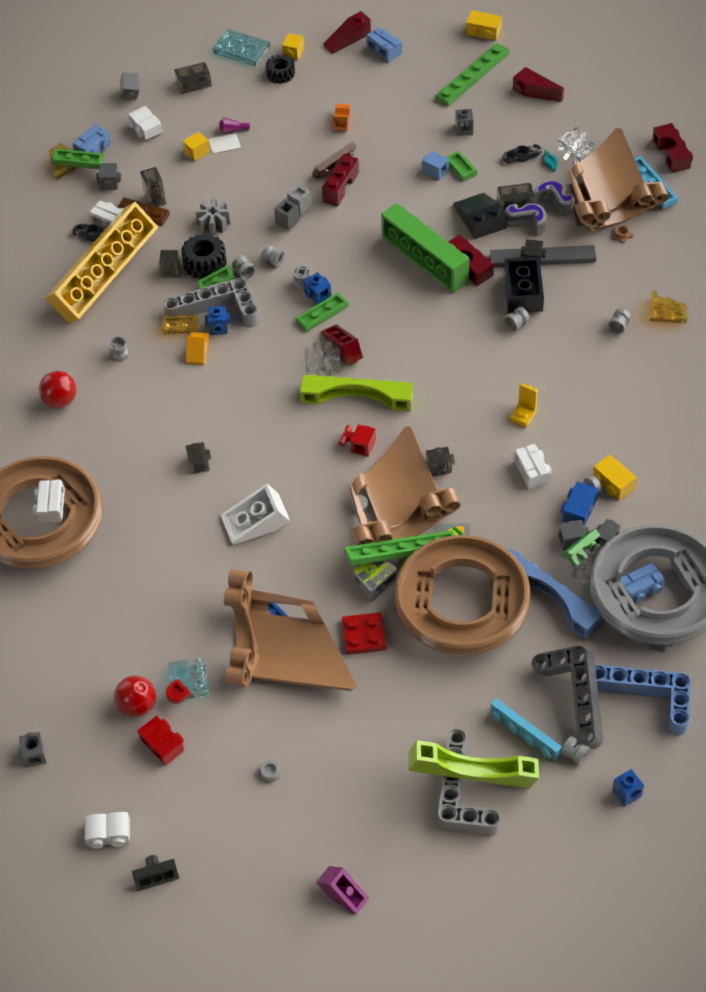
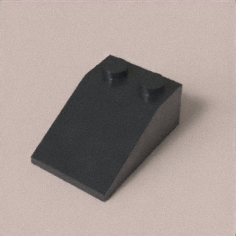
[453,193,507,239]

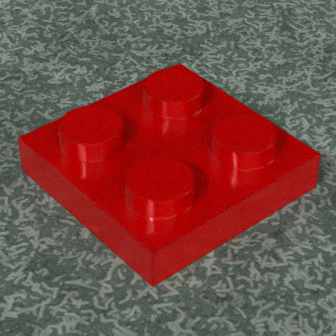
[342,612,386,655]

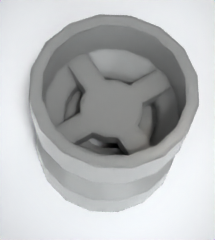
[261,244,285,267]
[232,255,255,280]
[293,265,311,290]
[505,307,530,331]
[608,308,631,334]
[108,336,129,361]
[561,736,590,765]

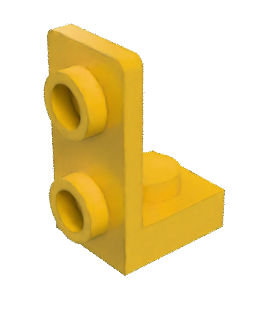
[510,383,538,428]

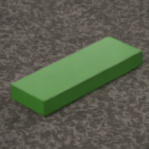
[51,149,105,169]
[295,292,349,332]

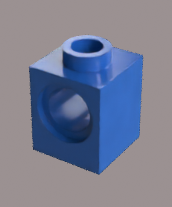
[612,769,644,807]

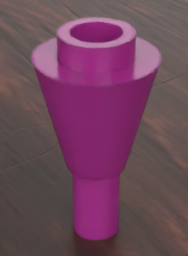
[219,117,250,134]

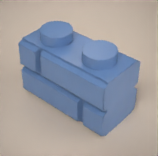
[366,27,402,62]
[72,124,111,153]
[621,563,665,604]

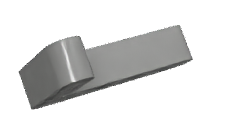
[163,278,259,327]
[438,728,500,836]

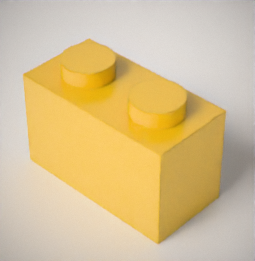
[466,10,502,41]
[593,454,637,501]

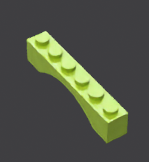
[300,375,413,412]
[408,740,539,789]

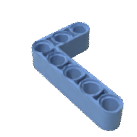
[595,665,691,736]

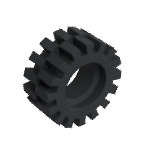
[266,54,295,84]

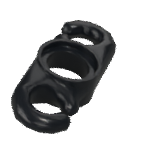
[502,144,542,164]
[72,224,105,242]

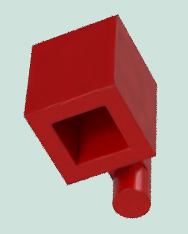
[338,424,376,457]

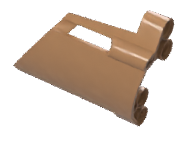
[568,128,669,232]
[349,426,461,545]
[224,569,357,691]

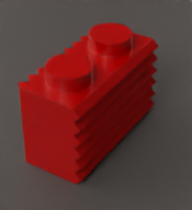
[137,715,184,765]

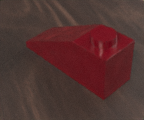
[323,11,371,54]
[513,67,564,102]
[321,324,363,365]

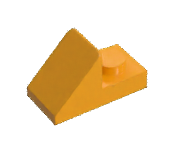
[186,332,209,365]

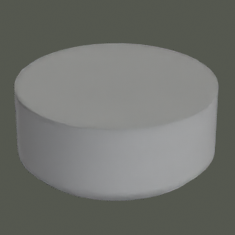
[584,475,601,493]
[349,495,368,514]
[259,760,281,782]

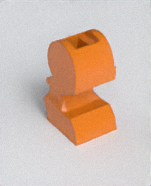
[332,103,351,131]

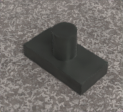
[132,855,179,891]

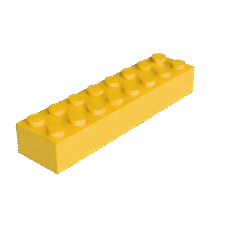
[45,202,158,323]

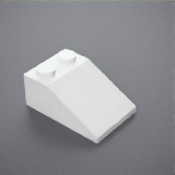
[221,484,290,545]

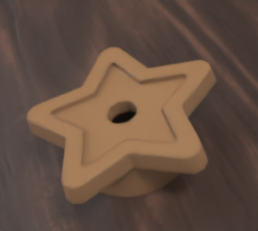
[612,225,634,243]

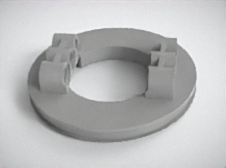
[590,525,706,645]

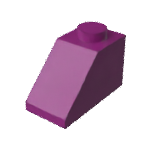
[316,866,369,914]

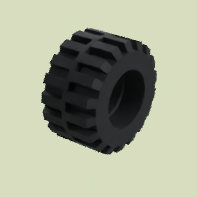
[181,233,227,280]

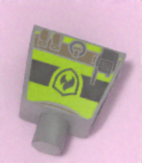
[352,561,398,602]

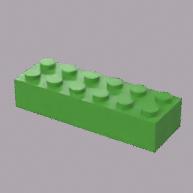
[381,203,469,293]

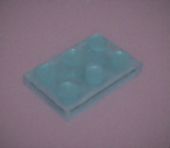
[213,29,270,66]

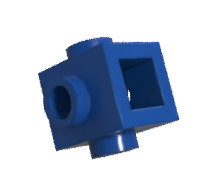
[304,272,332,304]
[205,306,231,335]

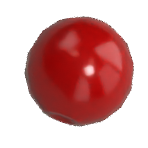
[38,370,77,408]
[114,675,156,718]

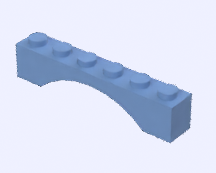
[507,548,602,640]

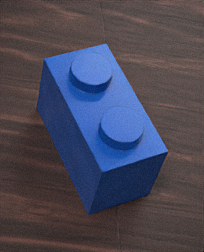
[560,482,599,527]

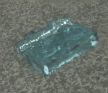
[168,658,210,699]

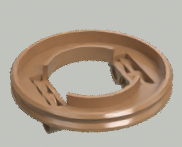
[0,456,102,569]
[395,535,530,655]

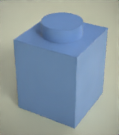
[421,151,449,180]

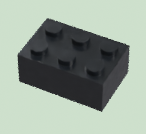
[503,257,544,313]

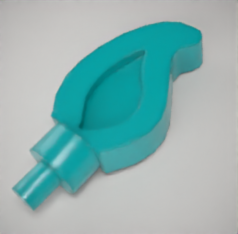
[544,150,558,172]

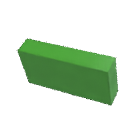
[446,150,477,182]

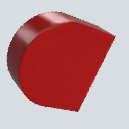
[166,679,191,704]

